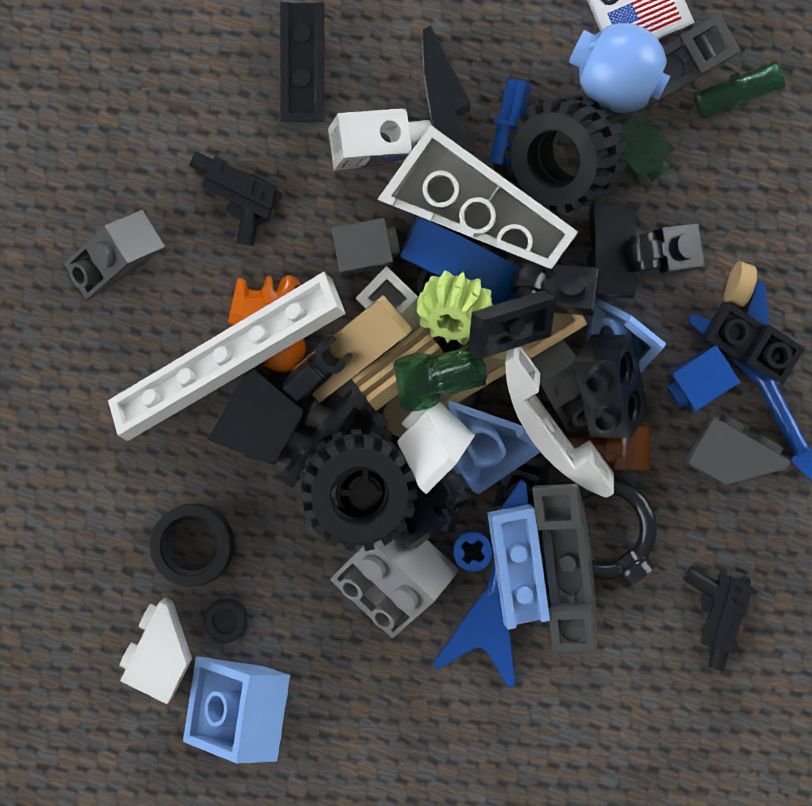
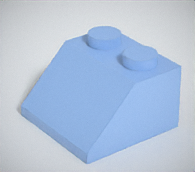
[183,657,290,764]

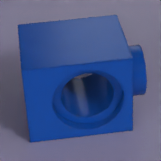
[666,345,740,411]

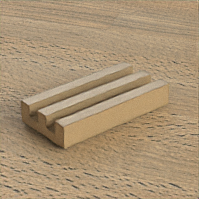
[352,326,447,411]

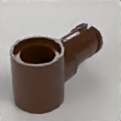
[566,426,651,470]

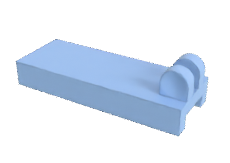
[487,504,550,630]

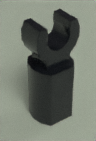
[282,336,353,403]

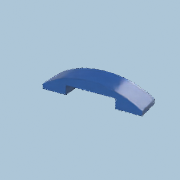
[397,216,519,305]

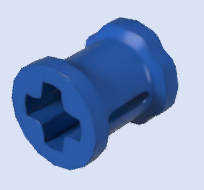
[453,529,493,572]

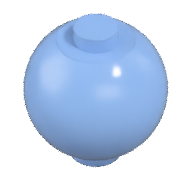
[569,23,670,113]

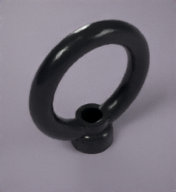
[578,477,657,587]

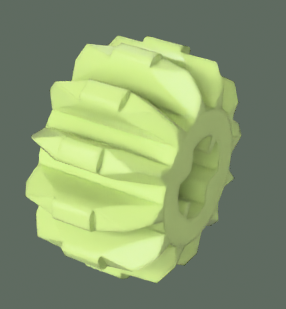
[416,270,494,345]

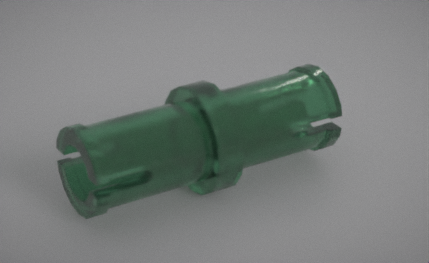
[693,61,786,119]

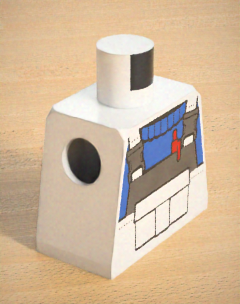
[328,109,431,171]

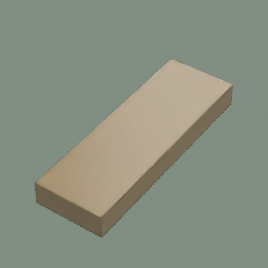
[291,295,412,403]

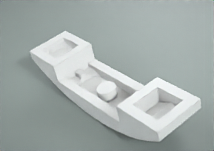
[505,346,614,498]

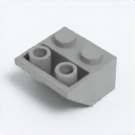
[330,530,459,639]

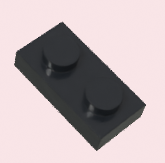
[468,290,556,360]

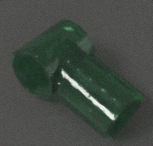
[393,347,488,411]

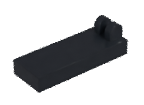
[280,2,325,122]

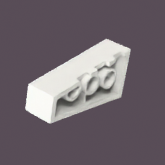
[377,125,578,269]

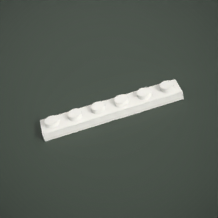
[108,272,345,441]

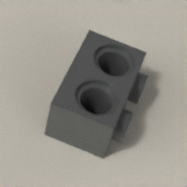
[331,218,400,279]

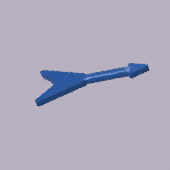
[688,281,812,482]
[434,479,528,687]

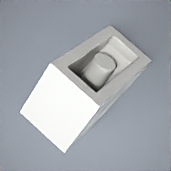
[397,399,475,494]

